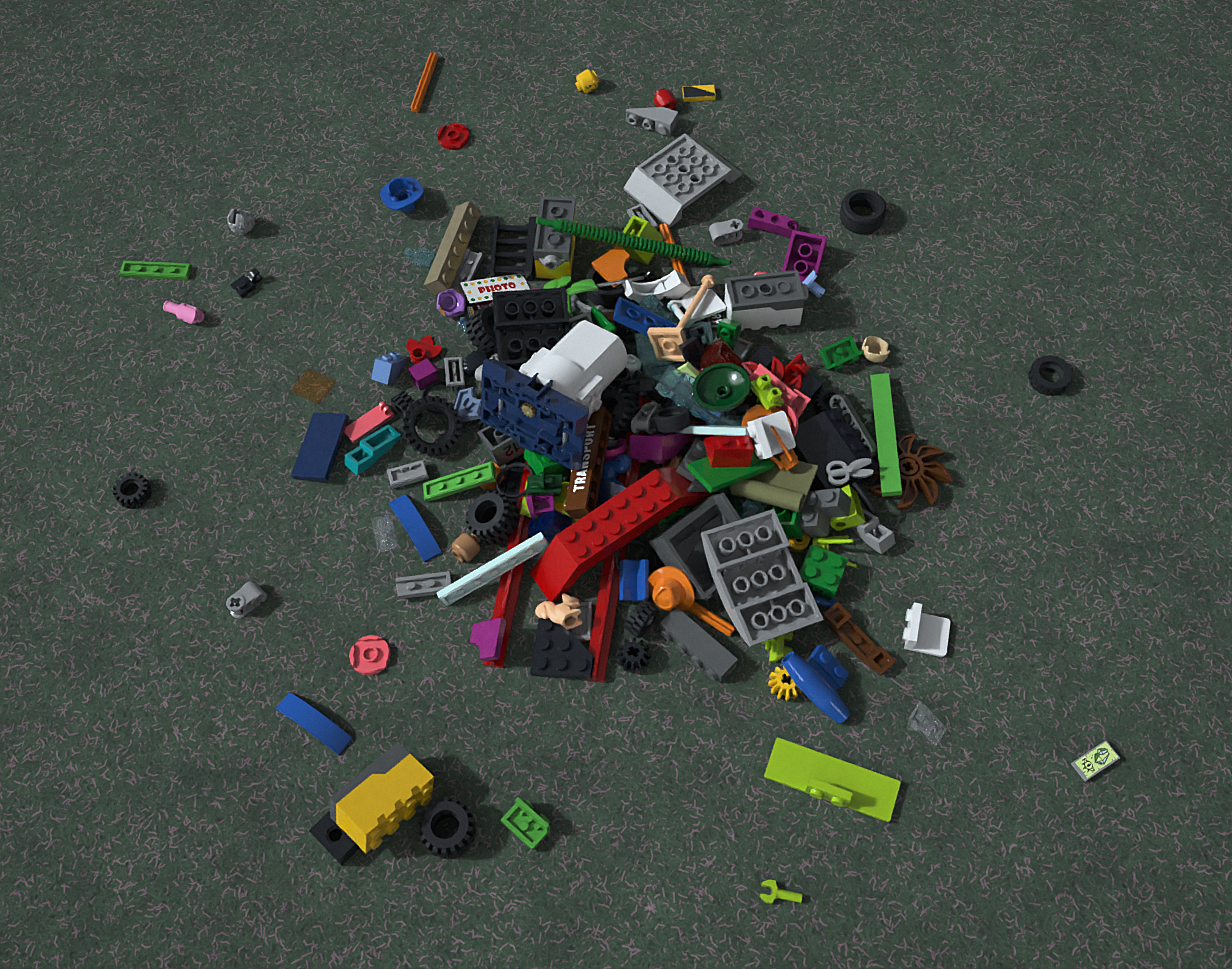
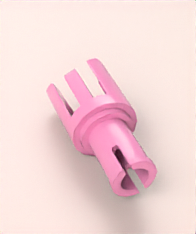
[163,300,204,324]

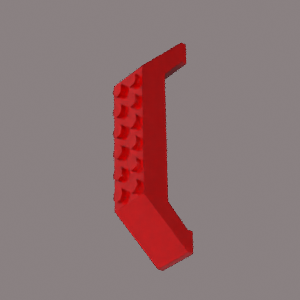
[530,467,713,603]

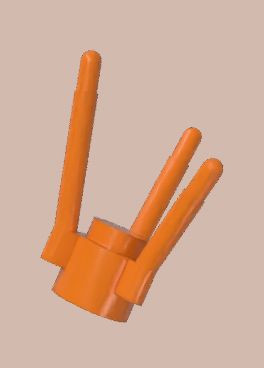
[769,426,800,471]

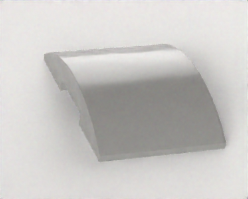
[701,509,823,647]

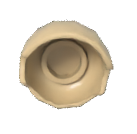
[862,336,890,363]

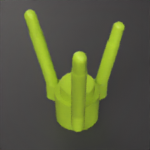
[813,535,857,568]

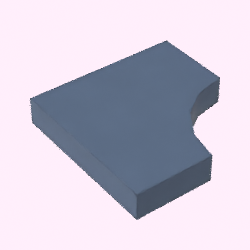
[454,387,482,423]

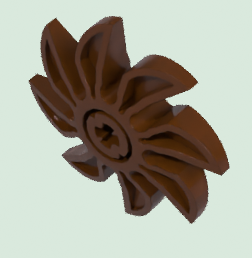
[869,434,952,510]

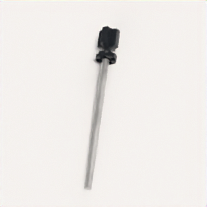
[597,271,657,288]

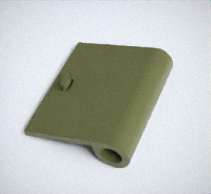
[728,455,818,512]

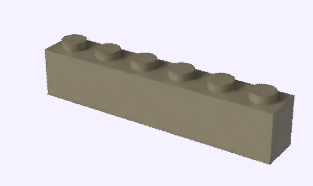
[424,201,481,295]

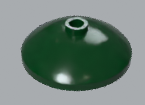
[693,363,750,412]

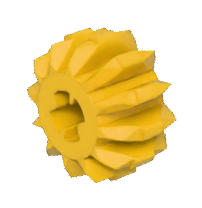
[768,666,802,701]

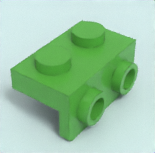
[501,797,551,851]

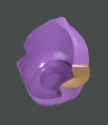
[437,288,466,317]

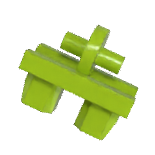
[750,374,784,411]
[761,631,793,663]

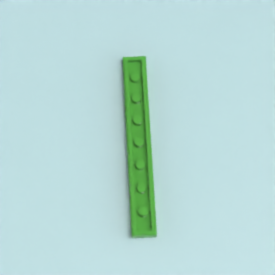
[870,373,902,497]

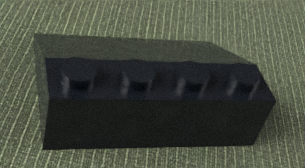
[794,408,879,490]

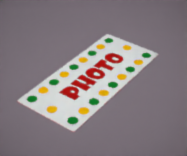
[460,273,530,303]

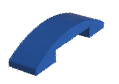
[388,494,442,562]
[276,692,353,755]

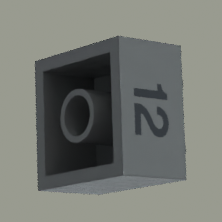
[477,426,525,467]

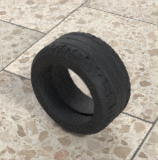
[840,189,886,234]
[586,267,631,309]

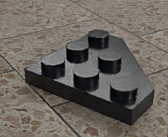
[530,618,594,679]

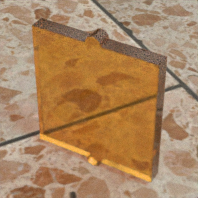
[291,369,335,404]

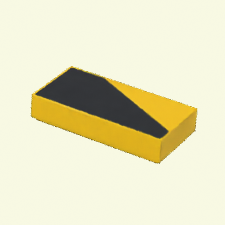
[682,85,716,102]

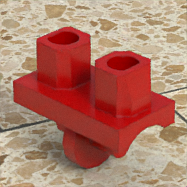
[783,354,811,385]

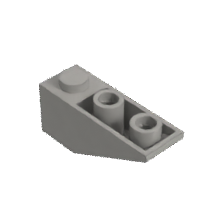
[626,107,678,136]

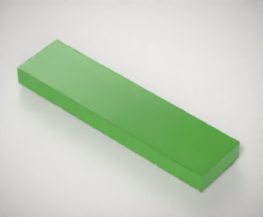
[119,261,192,280]
[423,461,496,502]

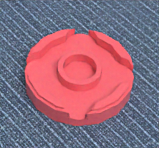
[349,635,391,675]

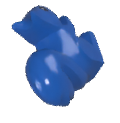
[601,454,632,486]

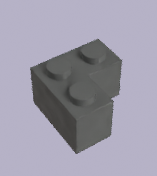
[799,488,851,537]

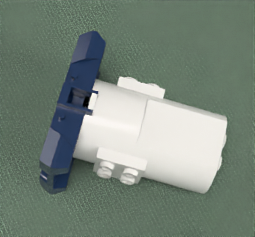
[481,320,627,470]

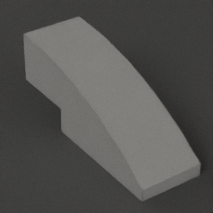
[851,508,896,554]

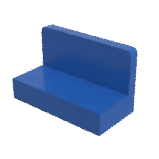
[619,559,649,601]

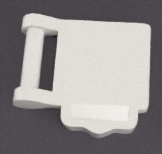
[667,285,726,328]

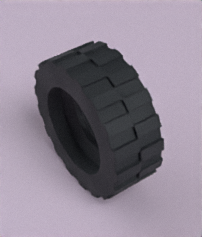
[1028,355,1073,396]

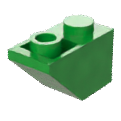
[716,318,742,351]

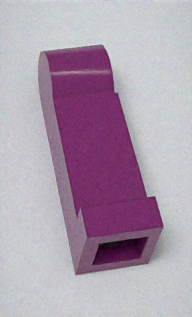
[747,207,799,238]

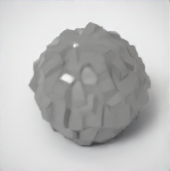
[226,209,255,235]

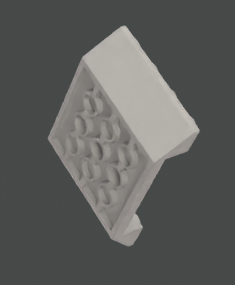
[624,133,742,228]

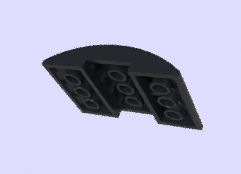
[492,287,569,371]

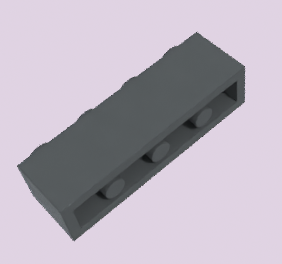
[660,606,738,683]

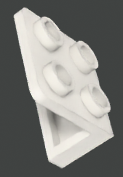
[747,411,796,460]
[903,603,950,657]

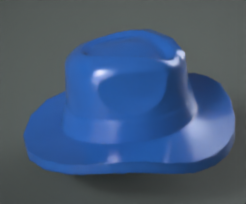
[380,177,424,213]

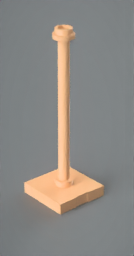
[647,275,715,361]

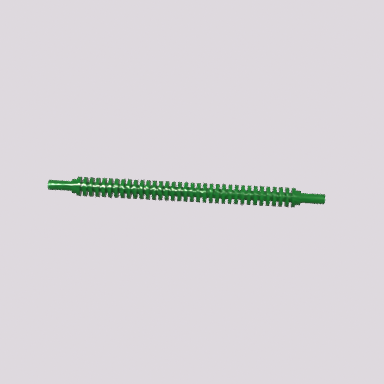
[536,217,730,266]

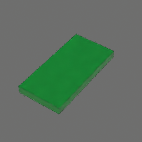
[687,450,774,493]

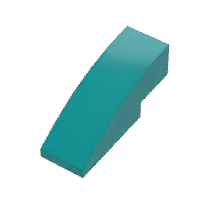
[344,424,401,476]

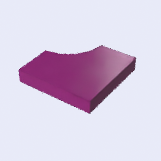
[470,618,506,661]

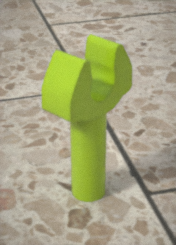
[759,879,802,904]

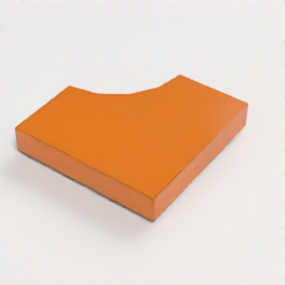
[592,245,630,288]

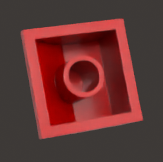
[704,436,754,467]

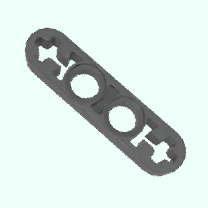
[830,394,877,458]

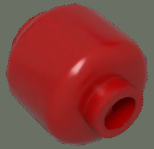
[654,88,677,110]

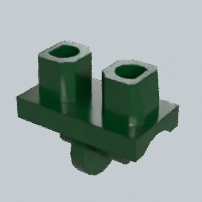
[526,472,563,496]

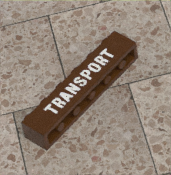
[564,406,612,520]

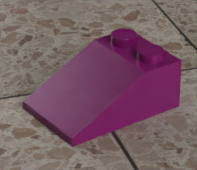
[782,230,828,283]
[630,432,694,463]

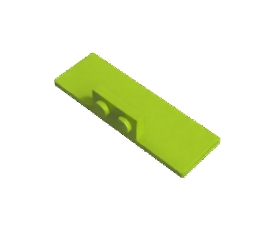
[764,738,901,822]

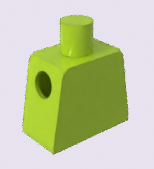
[830,484,866,531]

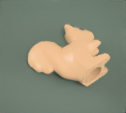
[535,593,583,630]

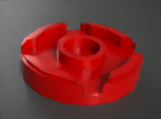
[437,123,470,150]

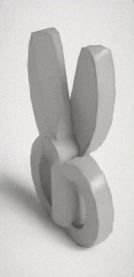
[826,458,874,486]

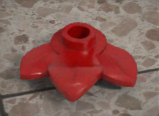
[406,335,442,364]

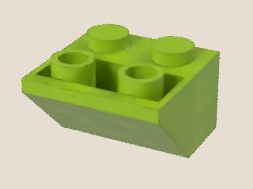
[622,215,664,266]

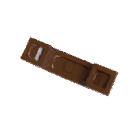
[823,601,896,675]

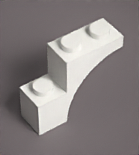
[623,270,691,309]

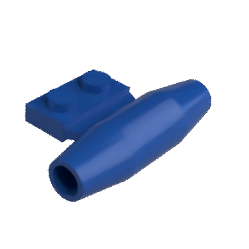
[781,644,851,724]

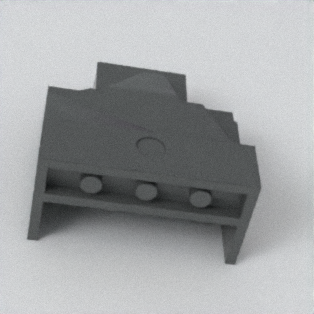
[649,493,741,606]

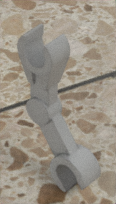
[567,294,607,315]

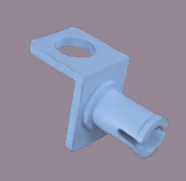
[802,270,825,298]

